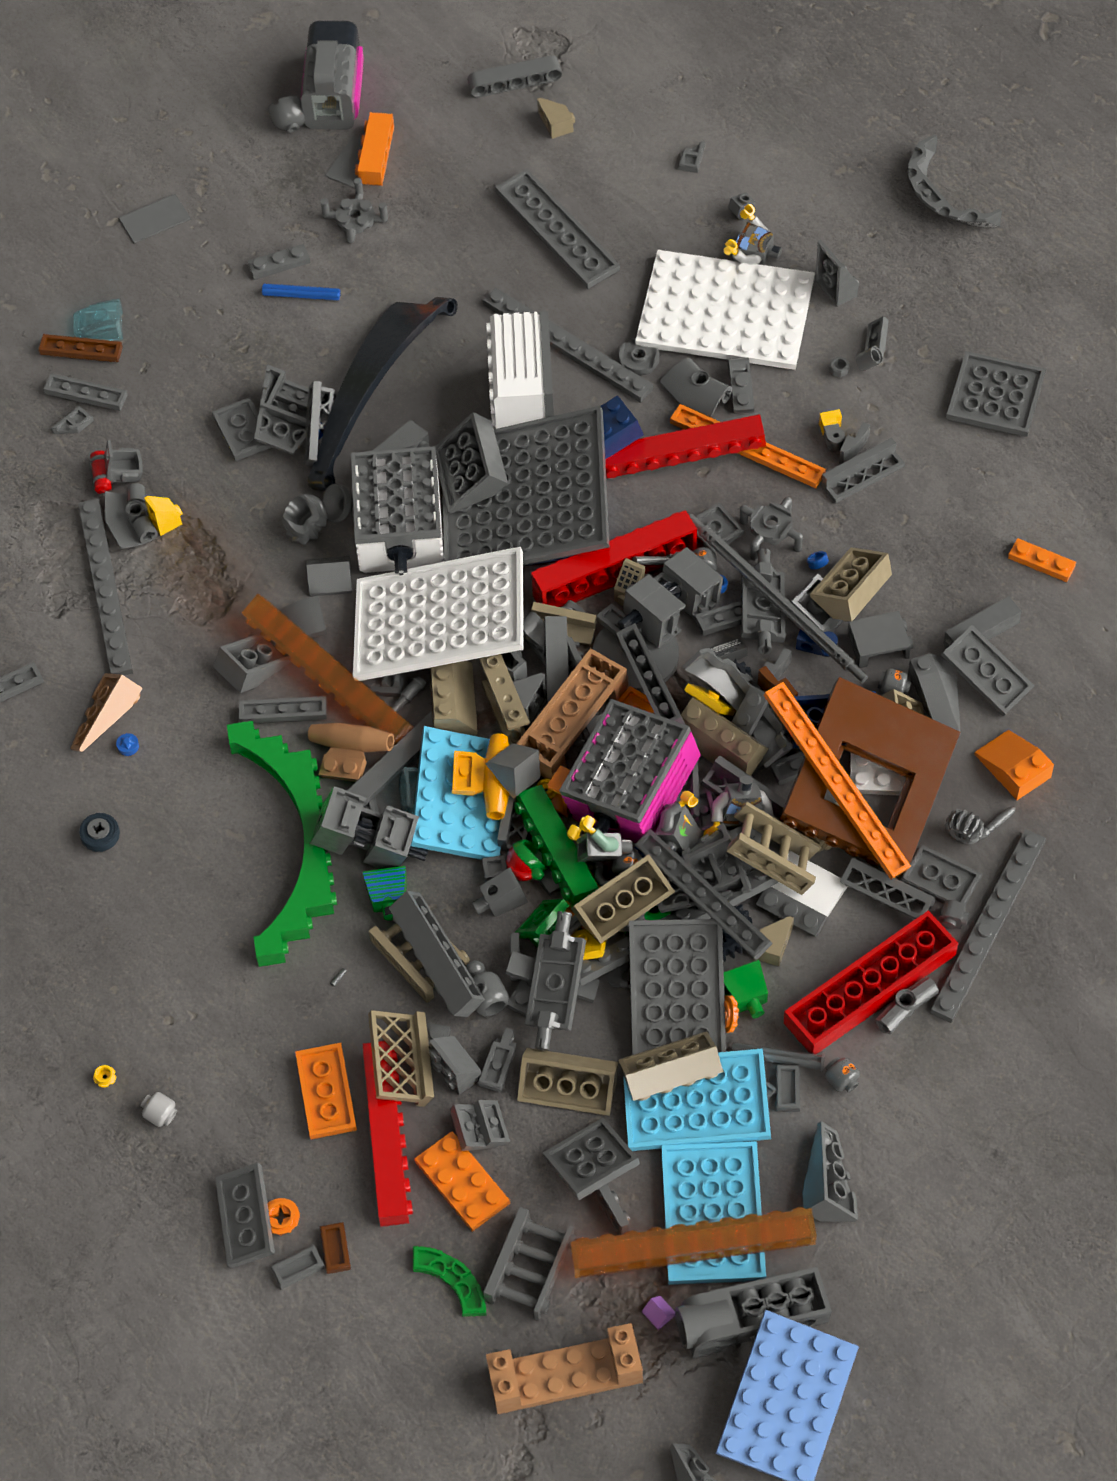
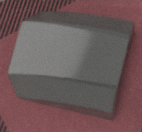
[790,574,843,632]

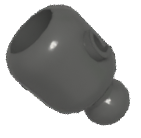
[465,960,509,1017]

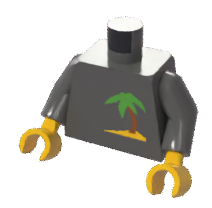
[656,791,710,856]

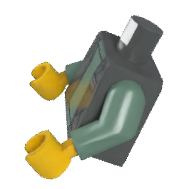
[567,815,632,862]

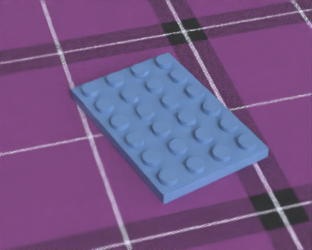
[715,1310,859,1481]

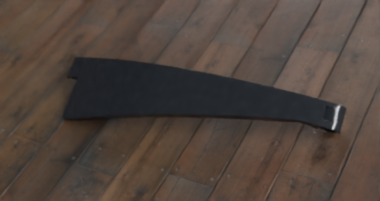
[308,297,458,491]

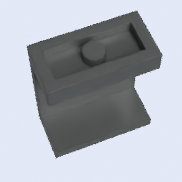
[848,611,913,668]

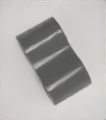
[523,611,545,654]

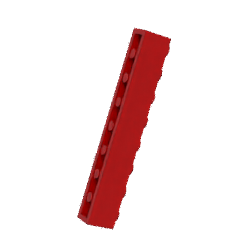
[605,414,766,479]
[362,1041,413,1227]

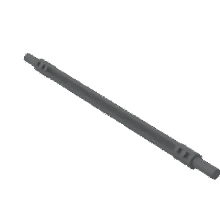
[689,514,868,683]

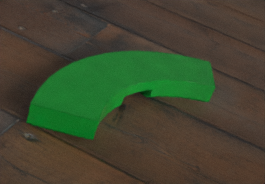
[413,1246,487,1317]

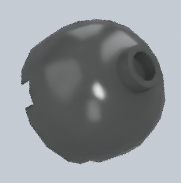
[268,96,305,132]

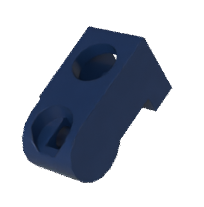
[796,629,838,657]

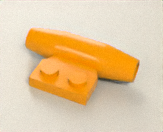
[451,733,510,820]

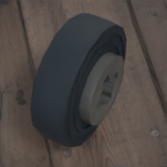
[79,813,120,852]

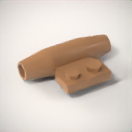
[308,723,394,782]

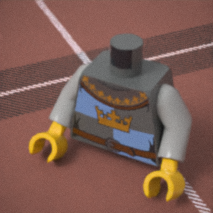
[724,204,782,265]
[708,776,774,835]

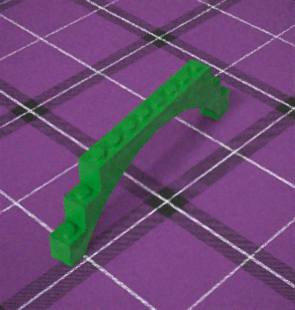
[227,721,337,967]

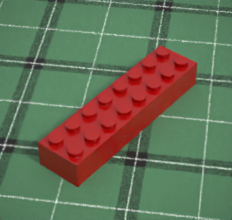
[531,510,697,607]
[783,910,958,1054]

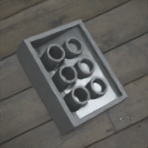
[435,412,508,513]

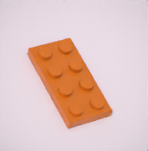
[295,1043,357,1139]
[414,1131,510,1232]

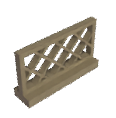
[368,1010,434,1107]

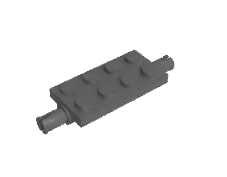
[741,548,785,654]
[525,911,586,1051]

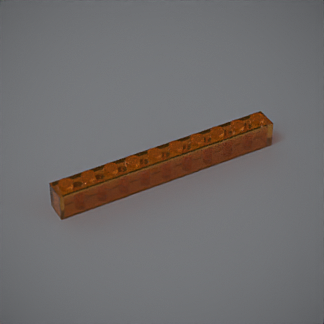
[242,594,414,746]
[571,1207,817,1278]

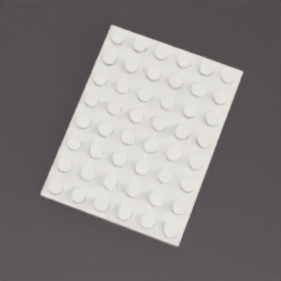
[635,250,815,370]
[353,547,523,682]

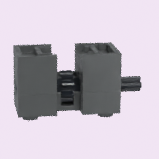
[617,547,723,648]
[310,786,428,869]

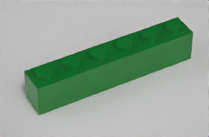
[514,785,599,908]

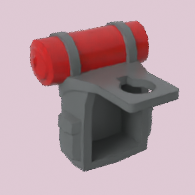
[90,440,143,494]

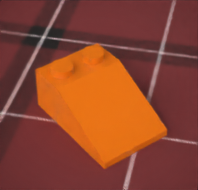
[974,730,1054,800]

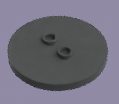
[593,627,679,692]

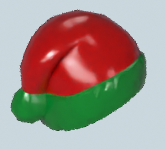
[506,840,548,881]

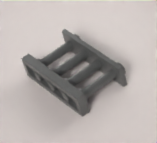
[484,1207,577,1321]

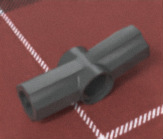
[875,976,939,1035]

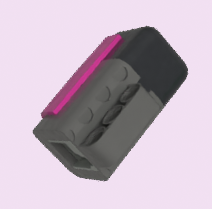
[301,21,364,129]

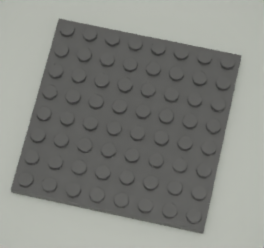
[443,406,610,566]

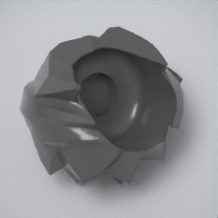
[282,494,328,545]

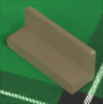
[531,602,597,646]

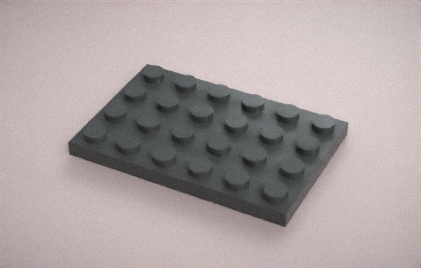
[629,919,726,1055]

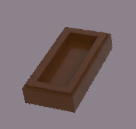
[320,1222,351,1274]

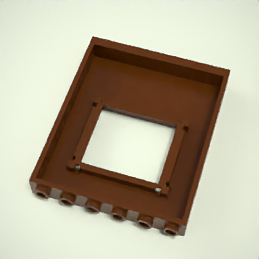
[779,677,960,876]

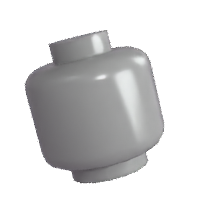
[141,1092,177,1127]

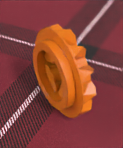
[724,996,739,1033]
[268,1198,300,1236]

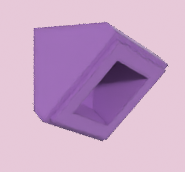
[642,1296,675,1330]

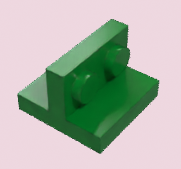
[515,899,572,948]

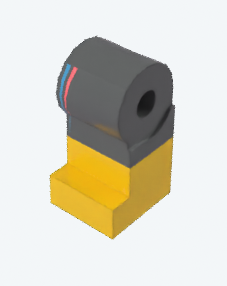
[819,409,845,452]

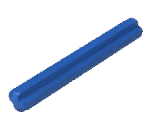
[262,284,341,300]

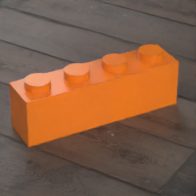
[355,112,394,186]

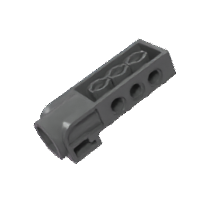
[675,1267,832,1358]

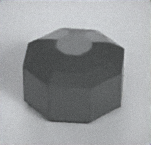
[829,357,850,378]

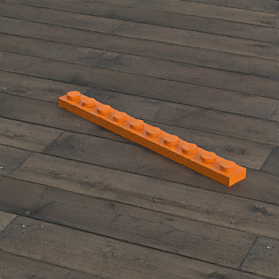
[763,682,911,880]

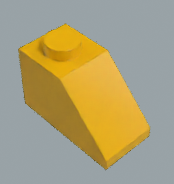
[144,496,182,536]

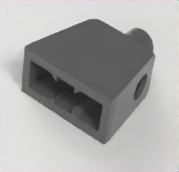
[472,868,528,916]

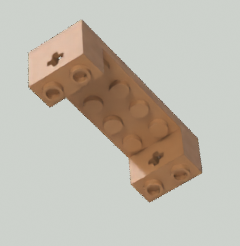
[517,648,629,780]
[486,1323,643,1414]

